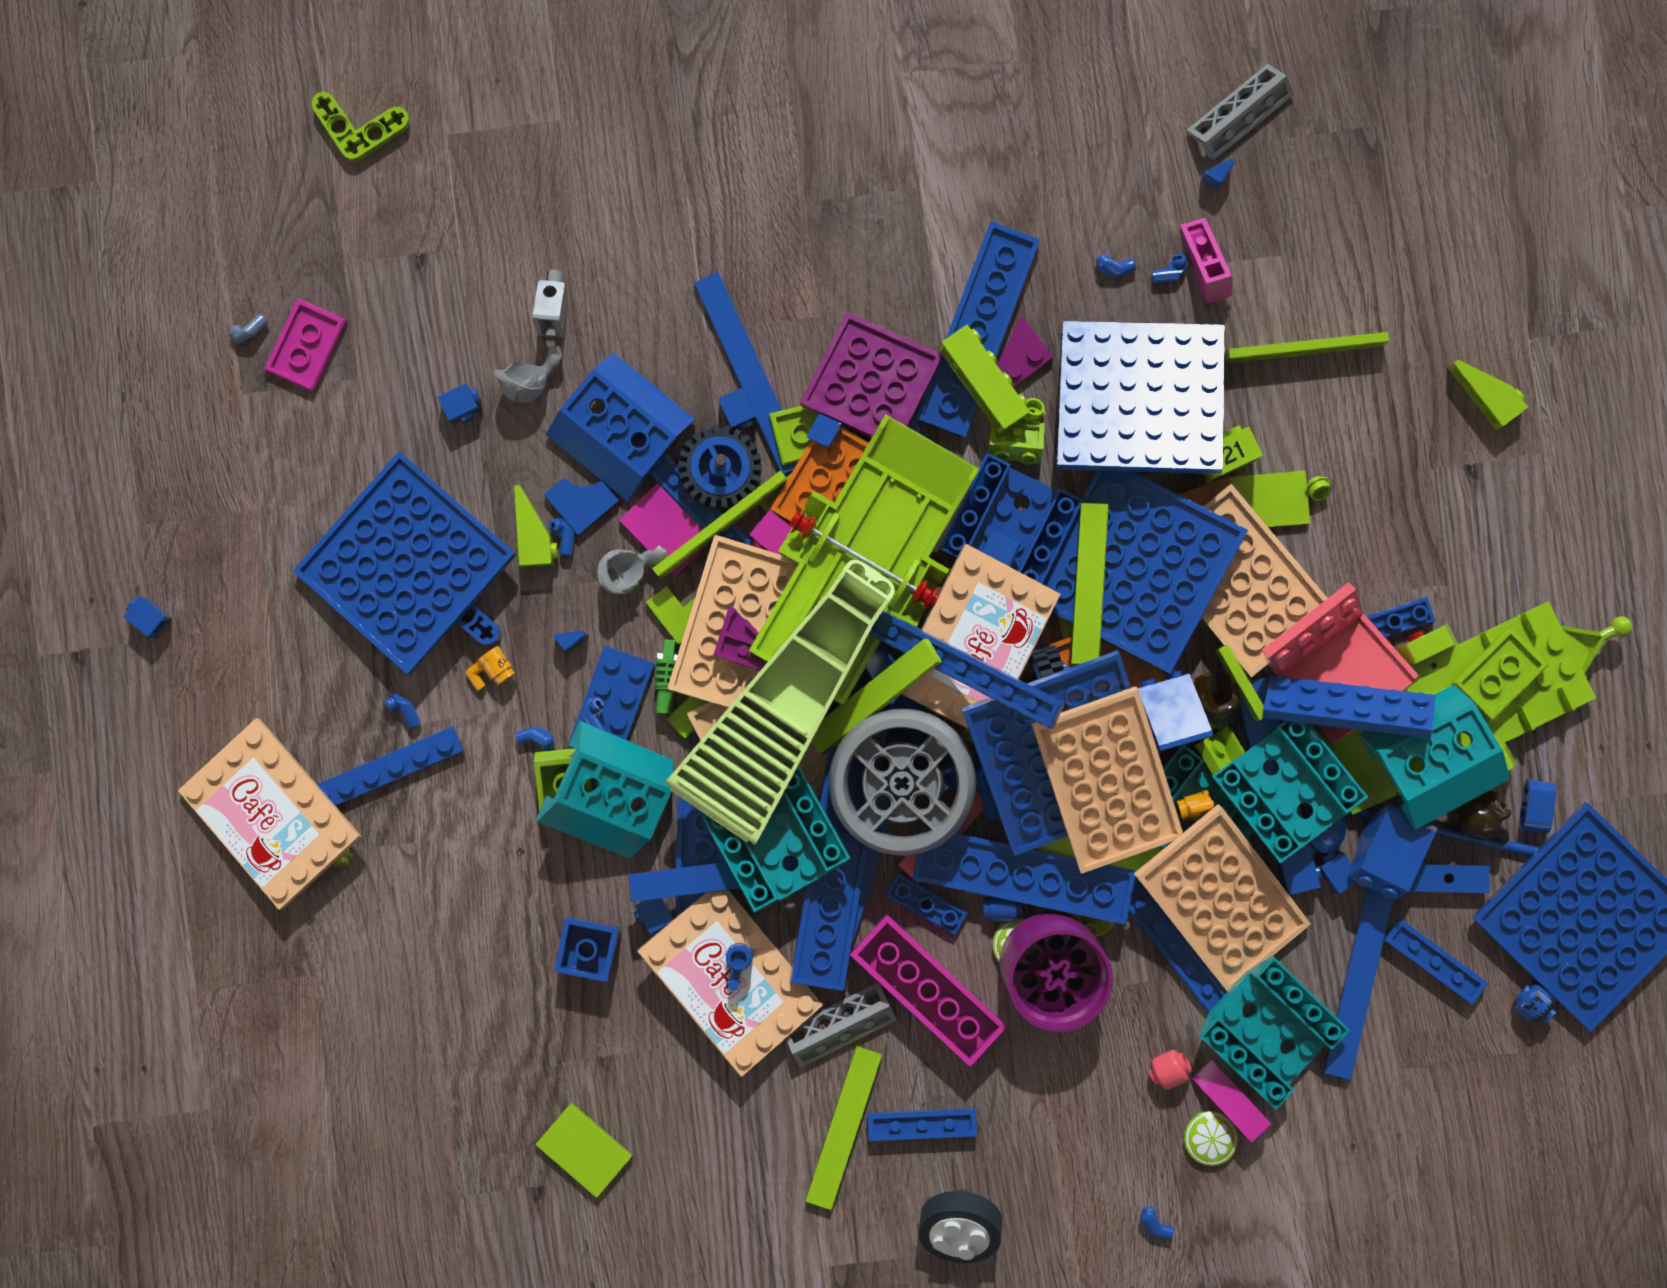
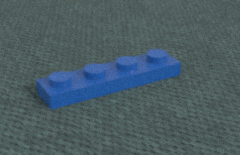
[1384,918,1488,1005]
[868,1108,977,1141]

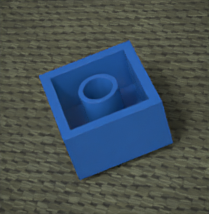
[554,916,621,982]

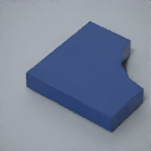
[544,478,620,535]

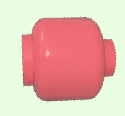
[1149,1050,1192,1090]

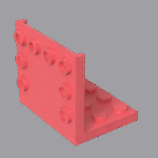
[1262,582,1420,746]

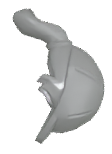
[493,346,562,403]
[597,545,667,595]

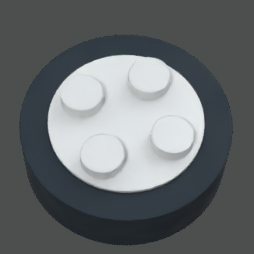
[919,1189,1002,1263]

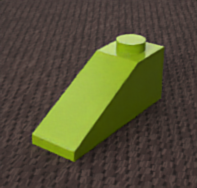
[1447,360,1528,430]
[514,485,558,568]

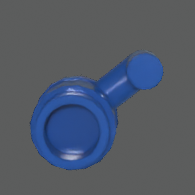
[726,943,753,991]

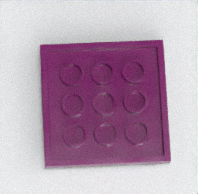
[800,312,943,438]

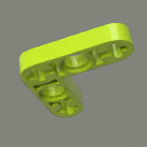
[312,92,411,162]

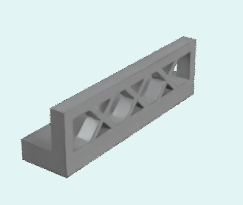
[1187,64,1294,161]
[786,982,897,1068]

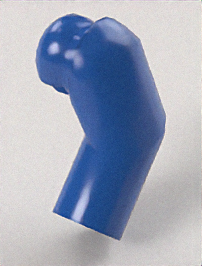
[583,697,607,732]

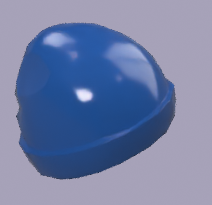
[1305,809,1346,854]

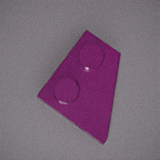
[997,317,1054,388]
[713,606,767,671]

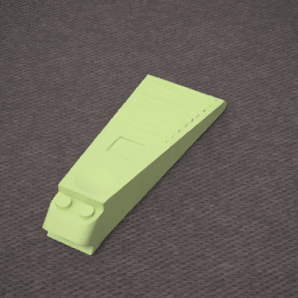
[665,560,895,845]

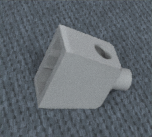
[532,270,568,338]

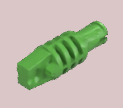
[654,640,678,715]

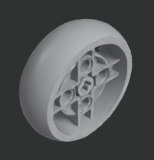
[829,709,976,856]

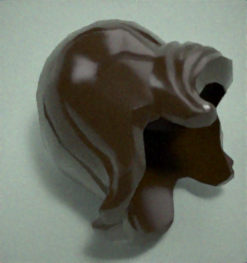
[1193,672,1241,730]
[1456,791,1512,846]

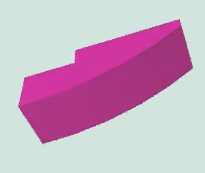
[1191,1060,1271,1143]

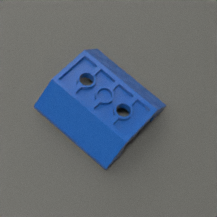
[546,353,695,502]
[939,453,1083,584]

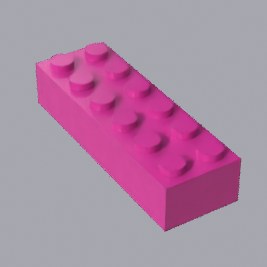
[850,913,1007,1067]

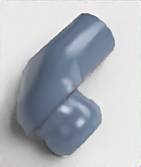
[229,314,268,344]

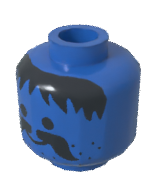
[1514,985,1557,1025]

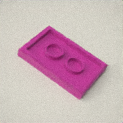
[264,298,347,393]
[619,483,713,578]

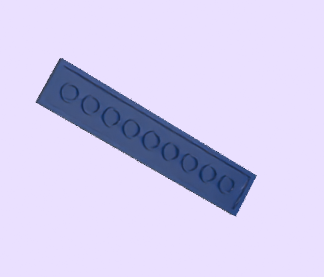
[790,730,887,991]

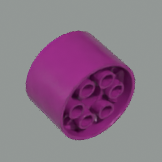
[999,912,1113,1032]

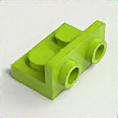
[988,421,1045,464]
[1195,727,1245,792]

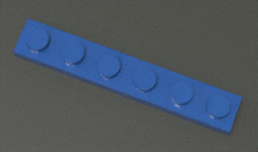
[317,726,465,806]

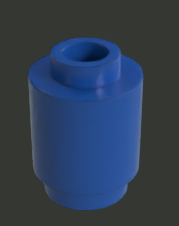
[984,896,1022,922]

